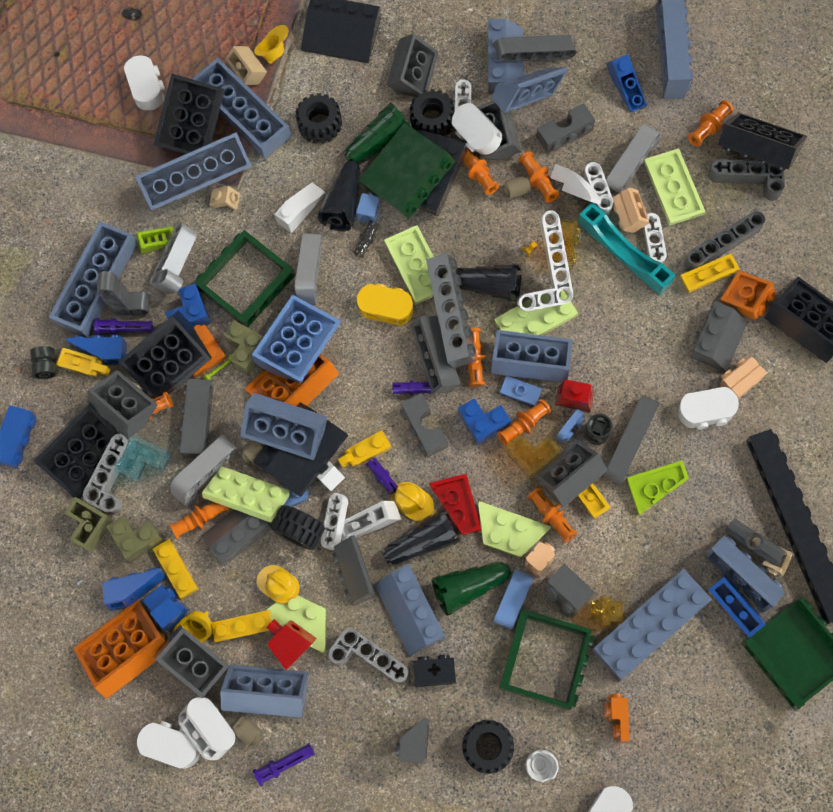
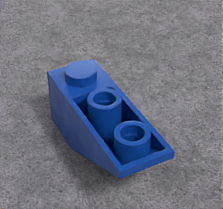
[606,54,647,113]
[66,335,127,365]
[102,568,166,611]

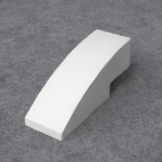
[550,164,601,205]

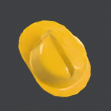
[254,25,289,64]
[391,482,434,521]
[256,565,300,604]
[172,611,212,644]

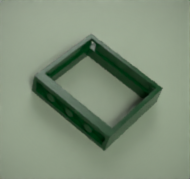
[195,230,296,328]
[499,609,594,711]

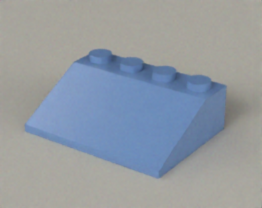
[252,295,341,383]

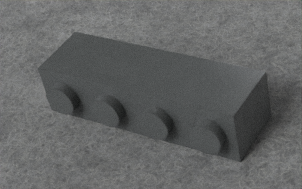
[410,316,461,394]
[178,379,214,458]

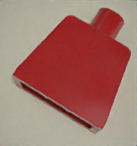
[555,380,594,412]
[266,619,317,670]

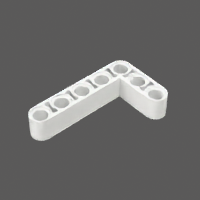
[517,211,573,311]

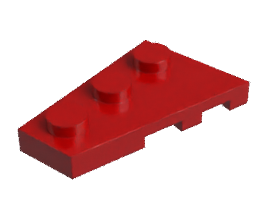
[429,474,482,535]

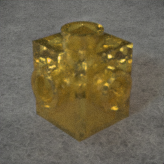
[590,597,623,627]

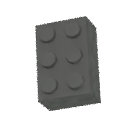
[544,564,595,618]
[153,625,229,698]

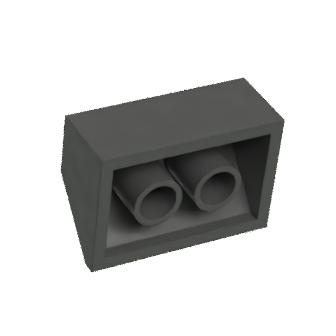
[386,33,438,97]
[477,100,522,160]
[691,301,747,372]
[88,370,157,438]
[533,440,608,507]
[201,510,272,566]
[332,535,376,605]
[395,718,430,764]

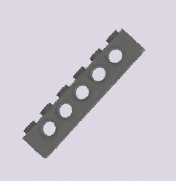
[426,252,476,368]

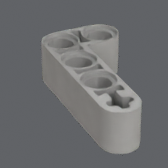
[606,124,661,193]
[150,222,197,294]
[295,233,323,305]
[83,434,133,514]
[171,435,238,506]
[329,628,409,684]

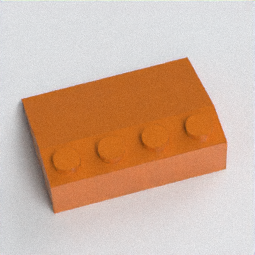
[245,354,339,406]
[73,600,167,699]

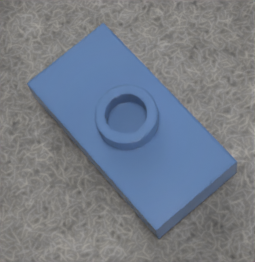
[499,376,542,407]

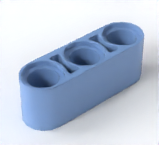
[493,569,534,630]

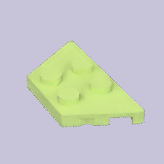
[478,501,551,558]
[267,595,326,654]

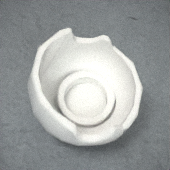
[525,749,559,782]

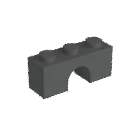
[536,103,595,153]
[400,393,448,457]

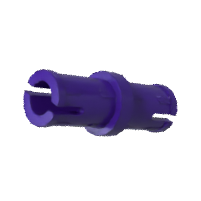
[392,380,431,396]
[366,457,399,495]

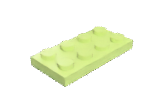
[644,148,705,226]
[384,225,444,304]
[494,287,578,336]
[202,467,290,522]

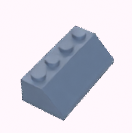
[488,19,524,93]
[491,67,568,113]
[491,330,573,383]
[240,393,327,460]
[705,536,785,612]
[375,564,445,657]
[220,665,309,718]

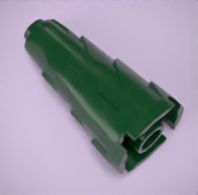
[344,103,410,163]
[431,561,511,616]

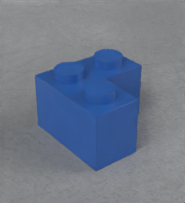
[166,283,211,327]
[458,398,511,446]
[143,585,188,633]

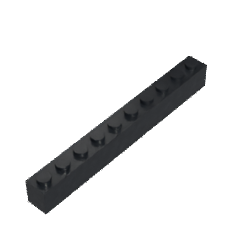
[746,429,833,624]

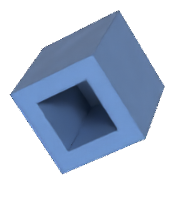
[356,193,381,224]

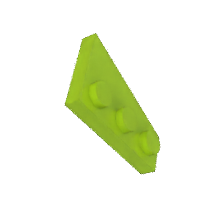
[626,460,689,515]

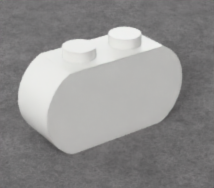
[124,56,165,111]
[452,103,502,155]
[677,387,739,430]
[178,697,235,760]
[137,721,200,769]
[588,786,633,812]

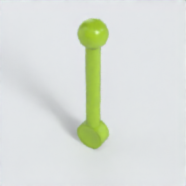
[203,354,233,380]

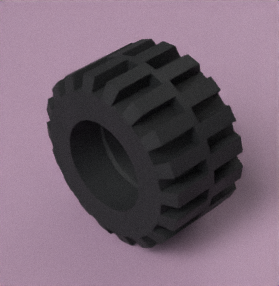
[409,89,455,136]
[295,93,342,144]
[270,505,325,550]
[462,720,514,774]

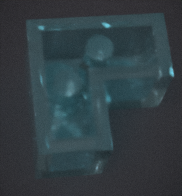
[115,435,172,482]

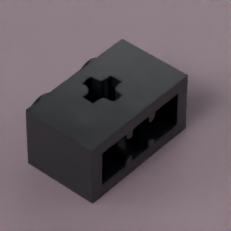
[413,655,456,687]

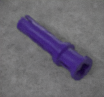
[94,318,153,335]
[253,743,315,787]

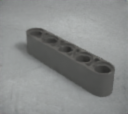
[493,35,577,62]
[684,211,765,271]
[603,395,660,486]

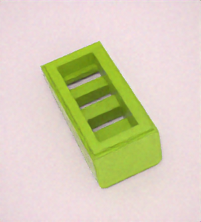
[137,226,174,254]

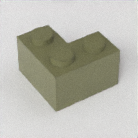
[224,320,264,376]
[64,497,113,553]
[106,516,165,563]

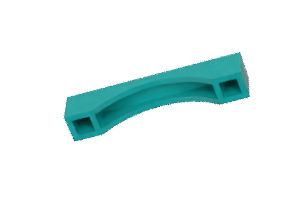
[578,202,676,296]

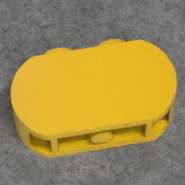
[357,283,413,326]

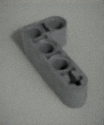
[708,159,785,201]
[97,271,150,316]

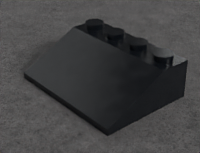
[301,0,381,63]
[153,73,225,154]
[718,112,808,170]
[417,130,467,217]
[764,277,833,363]
[119,310,212,399]
[253,402,348,497]
[33,404,124,499]

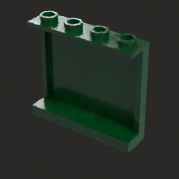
[358,123,455,219]
[741,598,833,710]

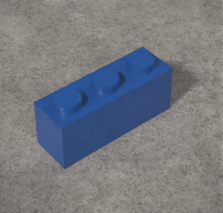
[0,405,37,469]
[708,574,766,638]

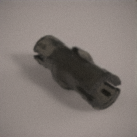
[353,220,380,258]

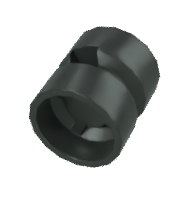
[30,346,57,379]
[585,413,613,445]

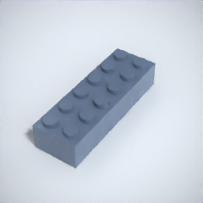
[656,0,693,99]
[192,58,291,159]
[135,132,252,211]
[48,222,138,338]
[592,569,712,682]

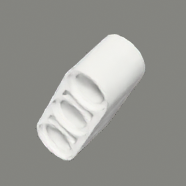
[584,162,613,216]

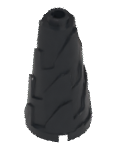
[318,161,360,232]
[456,263,522,302]
[383,506,461,565]

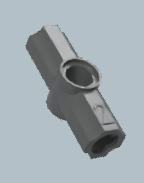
[725,518,787,566]

